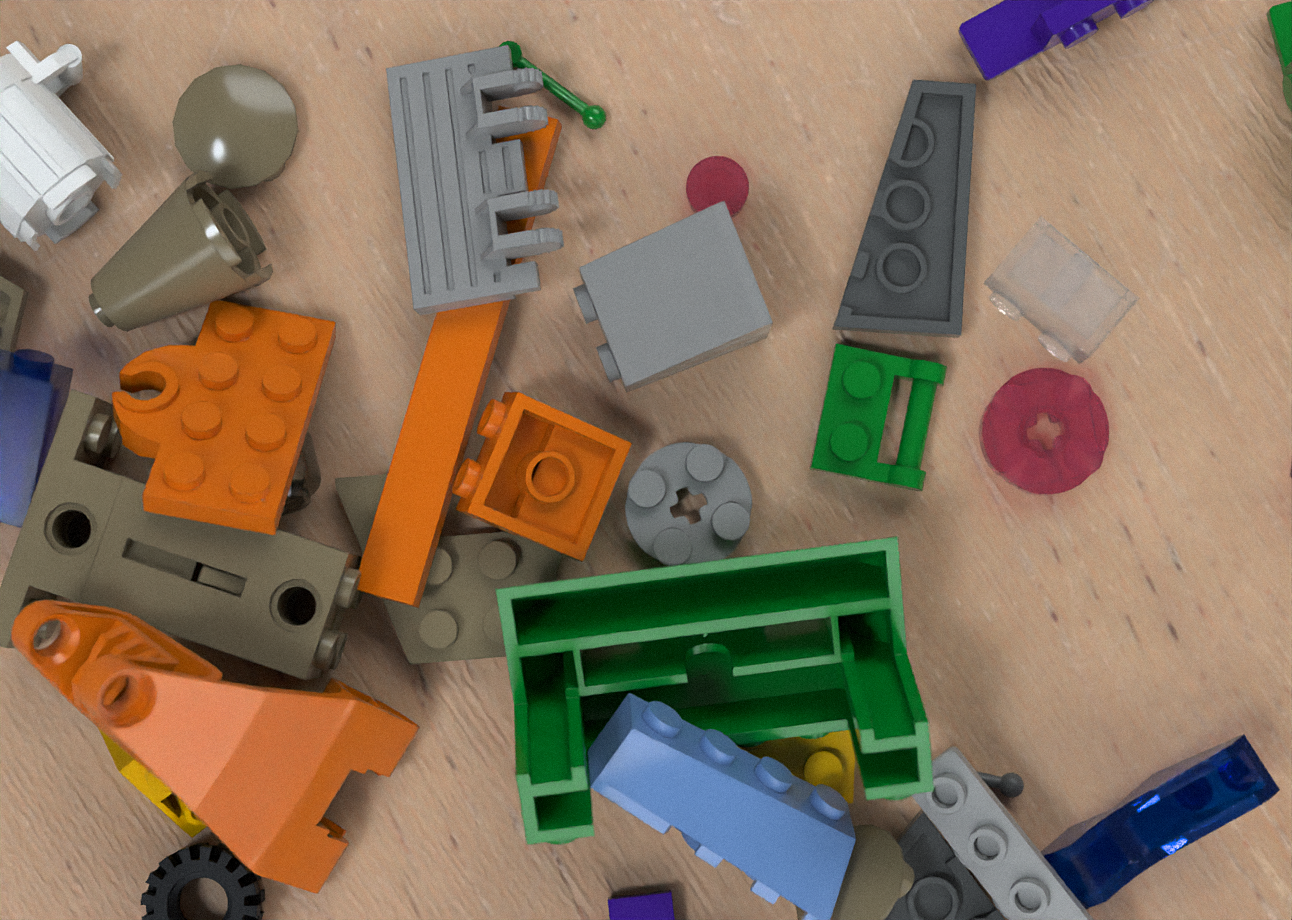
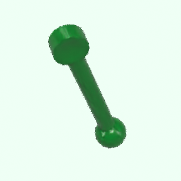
[499,41,607,129]

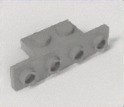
[912,746,1094,920]

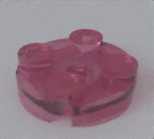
[979,368,1109,496]

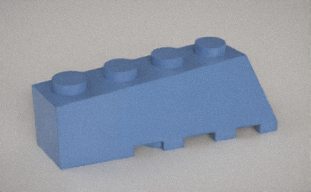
[587,693,856,920]

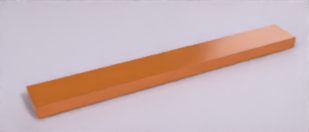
[357,106,562,608]

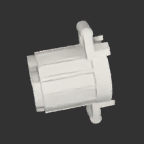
[0,41,122,251]

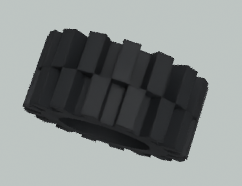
[141,842,265,920]

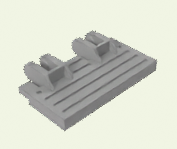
[386,45,564,315]

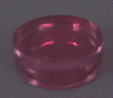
[686,156,749,218]

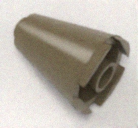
[89,170,273,332]

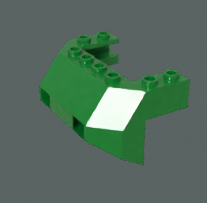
[496,537,934,845]

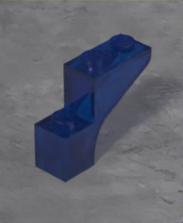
[1041,734,1280,909]

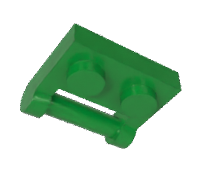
[809,344,947,491]

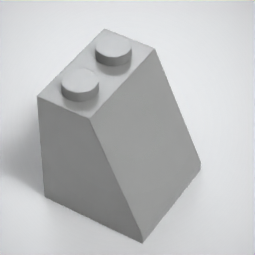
[573,201,773,393]

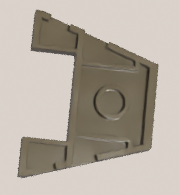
[335,474,562,664]

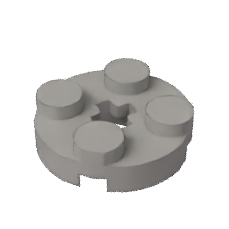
[625,442,752,566]

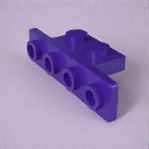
[958,0,1154,81]

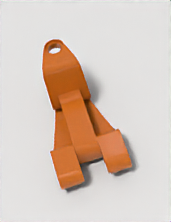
[11,600,420,894]

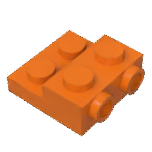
[452,392,632,562]

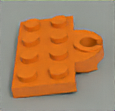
[112,300,336,535]

